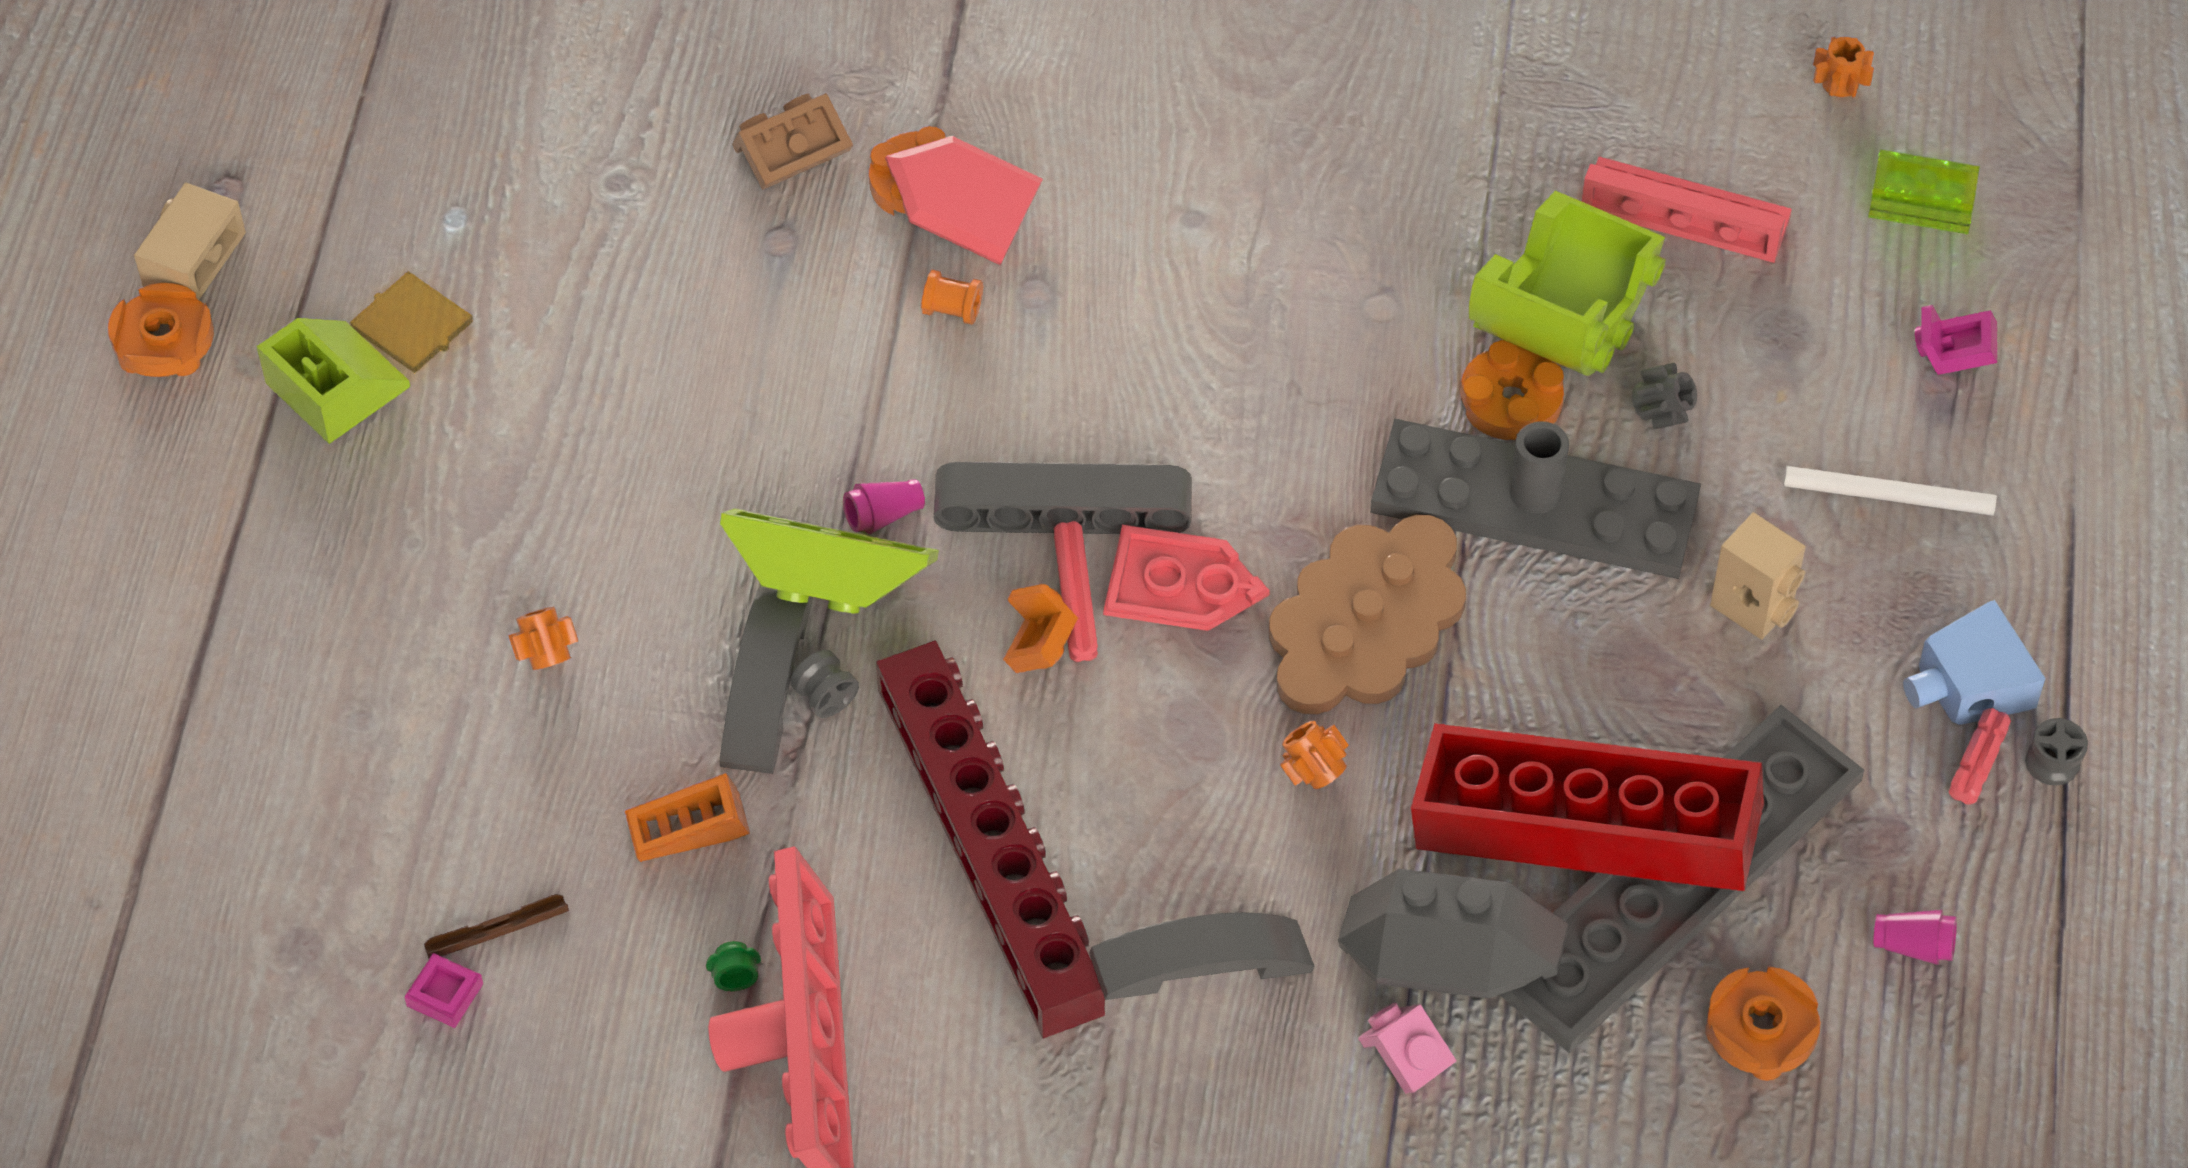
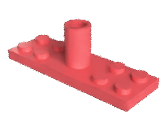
[708,846,854,1168]

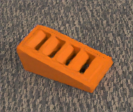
[625,773,750,862]

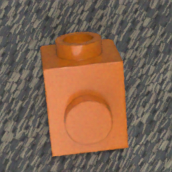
[1003,584,1078,673]

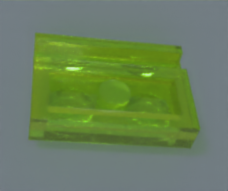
[1868,149,1980,234]

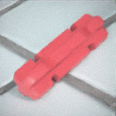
[1949,708,2011,805]

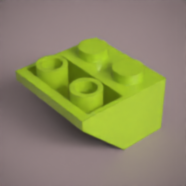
[256,318,411,444]

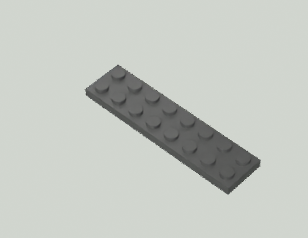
[1500,705,1864,1053]

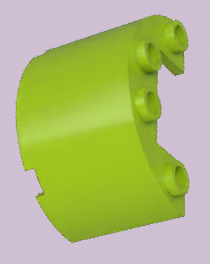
[1469,190,1666,376]

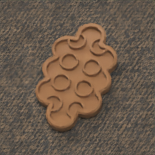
[1269,515,1466,714]

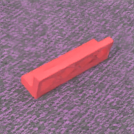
[1582,157,1792,263]

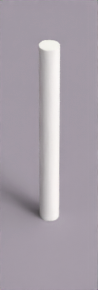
[1784,466,1997,516]

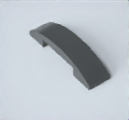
[719,584,813,774]
[1089,912,1315,1000]

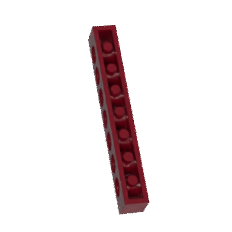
[876,640,1105,1039]

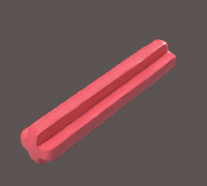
[1054,521,1098,662]

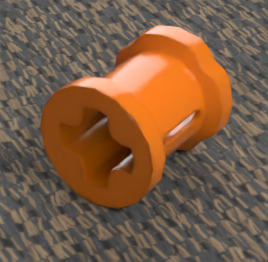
[921,269,983,325]

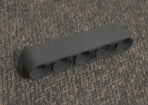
[933,462,1192,534]

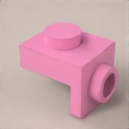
[1358,1003,1457,1094]

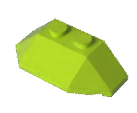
[720,508,939,614]

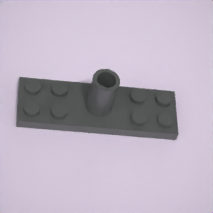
[1370,419,1701,579]

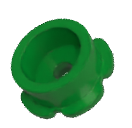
[706,941,761,992]

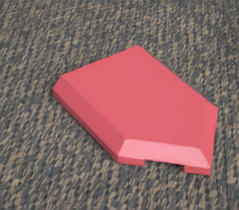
[885,136,1043,265]
[1103,524,1270,631]

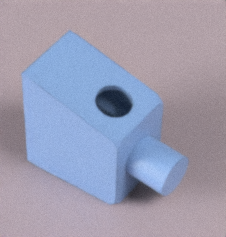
[1903,600,2045,725]

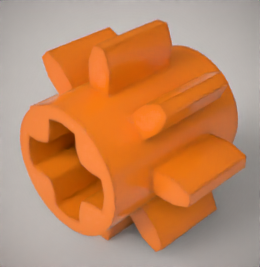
[1813,37,1874,97]
[508,606,579,670]
[1280,721,1349,789]

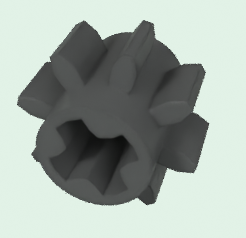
[1632,363,1697,429]

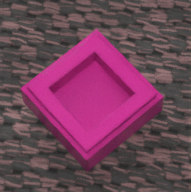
[404,953,483,1028]

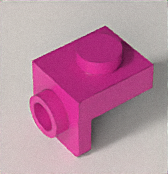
[1915,305,1997,375]

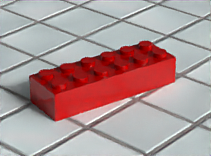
[1411,723,1764,891]

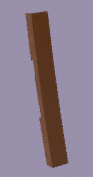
[424,894,569,959]

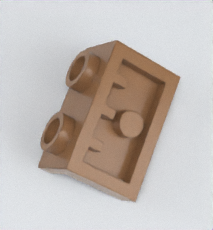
[732,93,854,190]

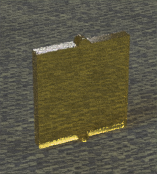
[349,271,473,373]

